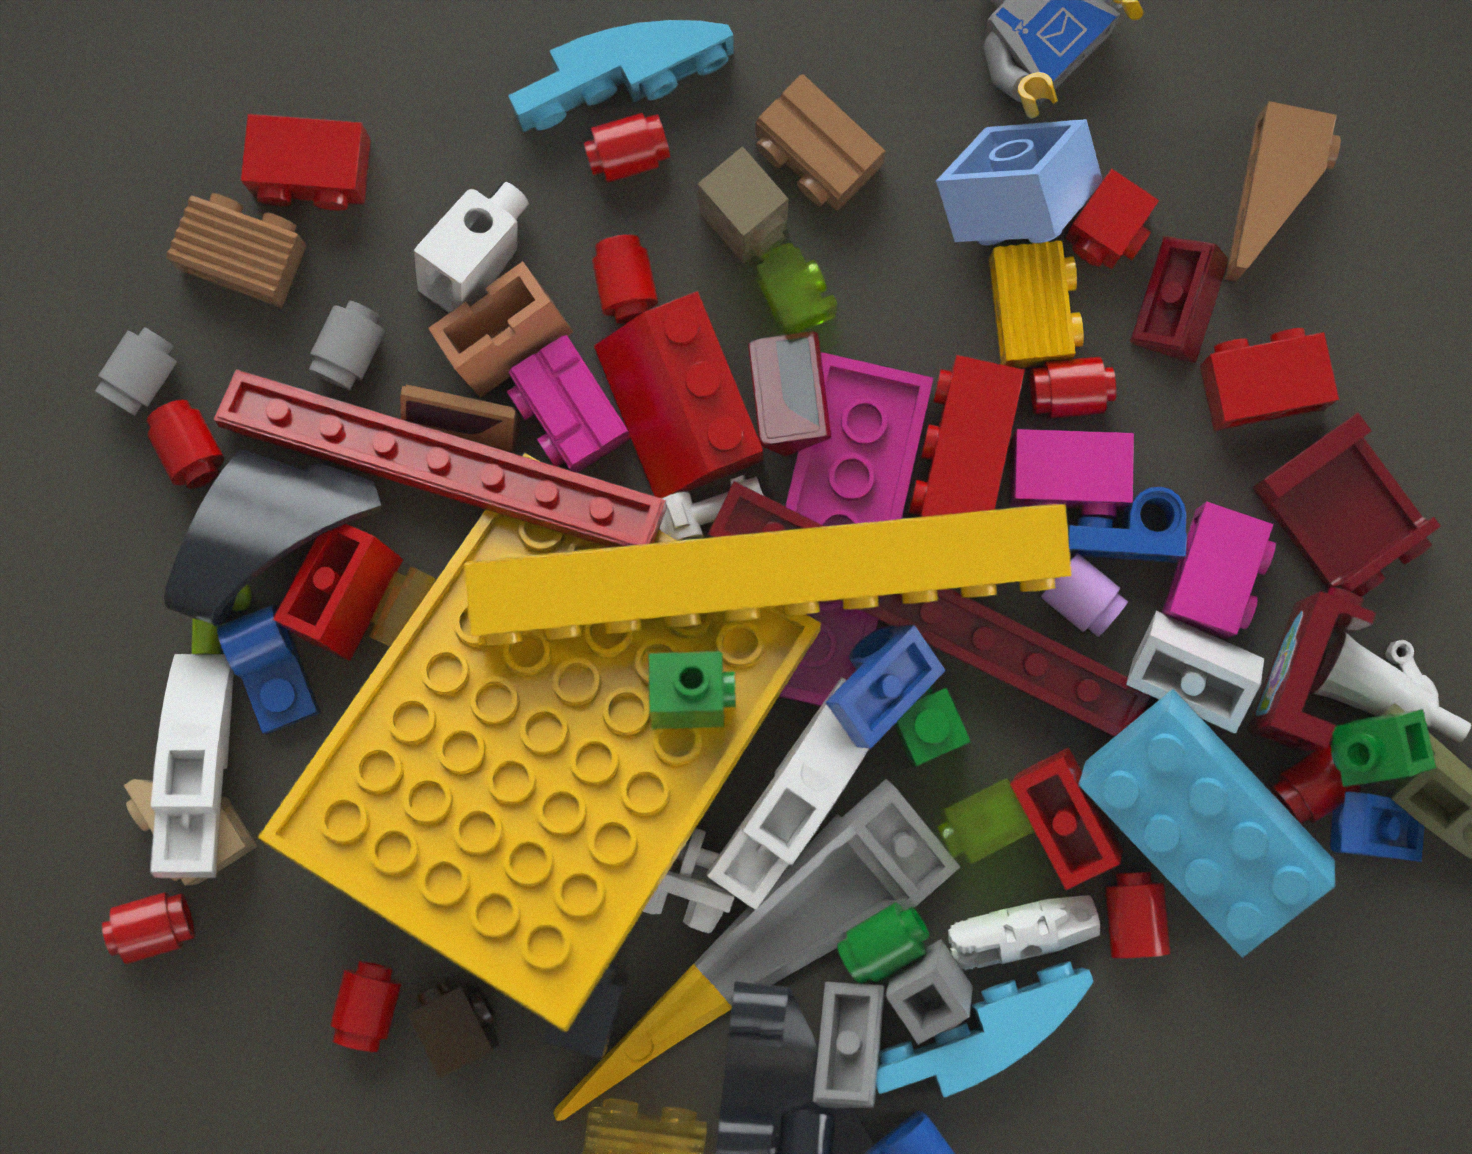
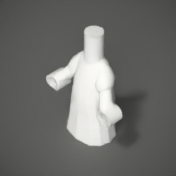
[1311,631,1471,743]

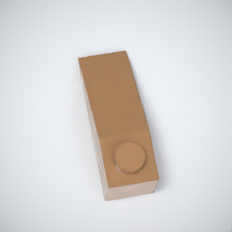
[1225,101,1341,282]

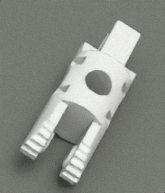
[948,895,1100,970]

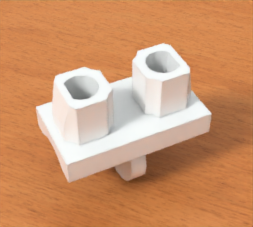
[643,828,735,933]

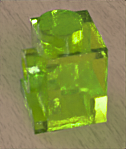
[756,243,838,335]

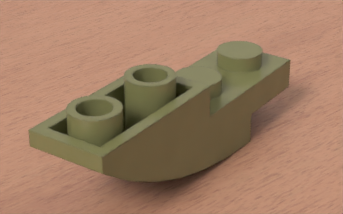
[1381,703,1472,859]

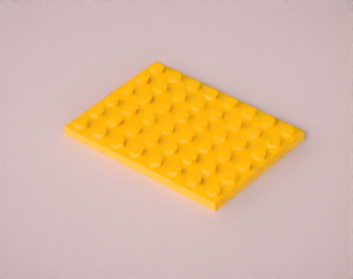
[258,453,821,1032]

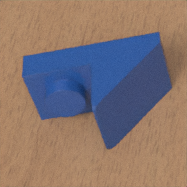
[1330,792,1425,862]

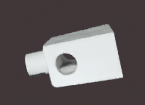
[414,182,529,313]

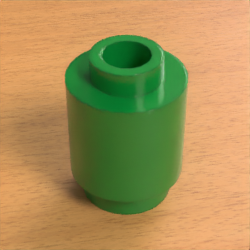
[837,902,930,984]

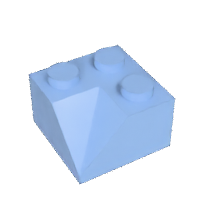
[936,119,1103,245]

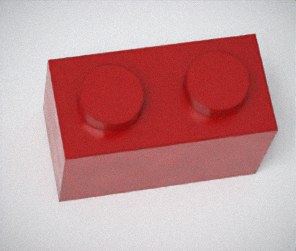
[241,114,371,211]
[1200,328,1339,431]
[273,524,404,661]
[1010,747,1124,890]

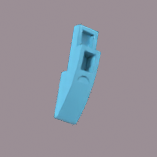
[508,20,734,132]
[876,961,1093,1098]

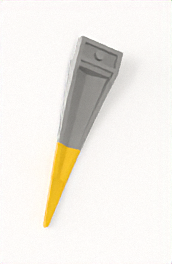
[553,779,960,1121]

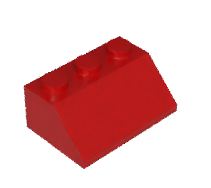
[594,291,763,499]

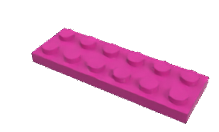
[779,352,933,707]

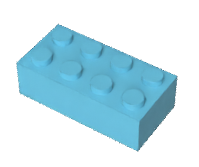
[1078,689,1335,958]

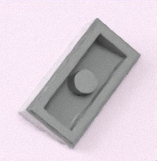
[813,982,885,1108]

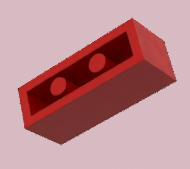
[909,355,1025,517]

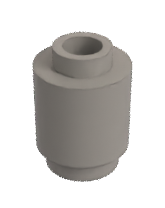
[309,301,386,390]
[95,327,177,416]

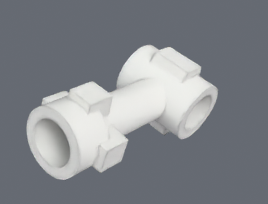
[660,475,763,541]

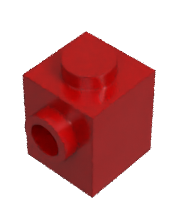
[1066,169,1159,269]

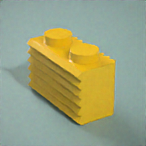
[989,240,1084,368]

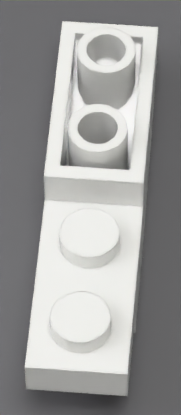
[151,654,234,878]
[707,677,869,910]

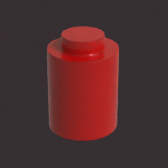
[1105,871,1171,958]

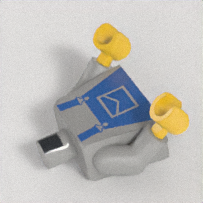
[983,0,1144,118]

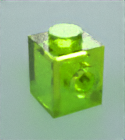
[937,778,1034,864]

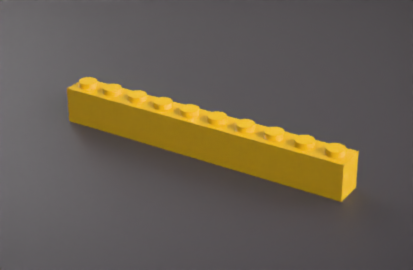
[464,504,1072,645]

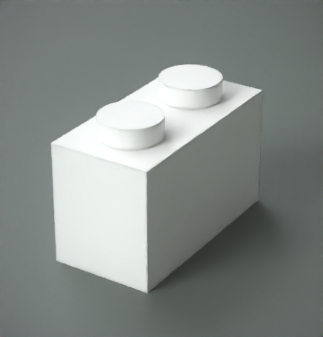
[1126,610,1264,734]

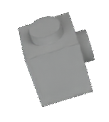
[886,939,973,1044]

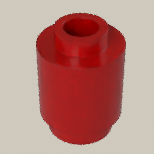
[583,112,671,183]
[592,234,658,324]
[1030,356,1116,419]
[146,399,225,489]
[1271,745,1361,825]
[102,892,195,964]
[330,961,402,1052]

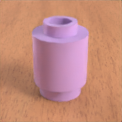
[1041,553,1128,637]

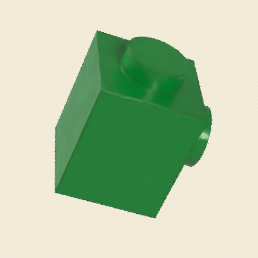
[649,652,736,729]
[893,687,971,768]
[1331,709,1436,786]

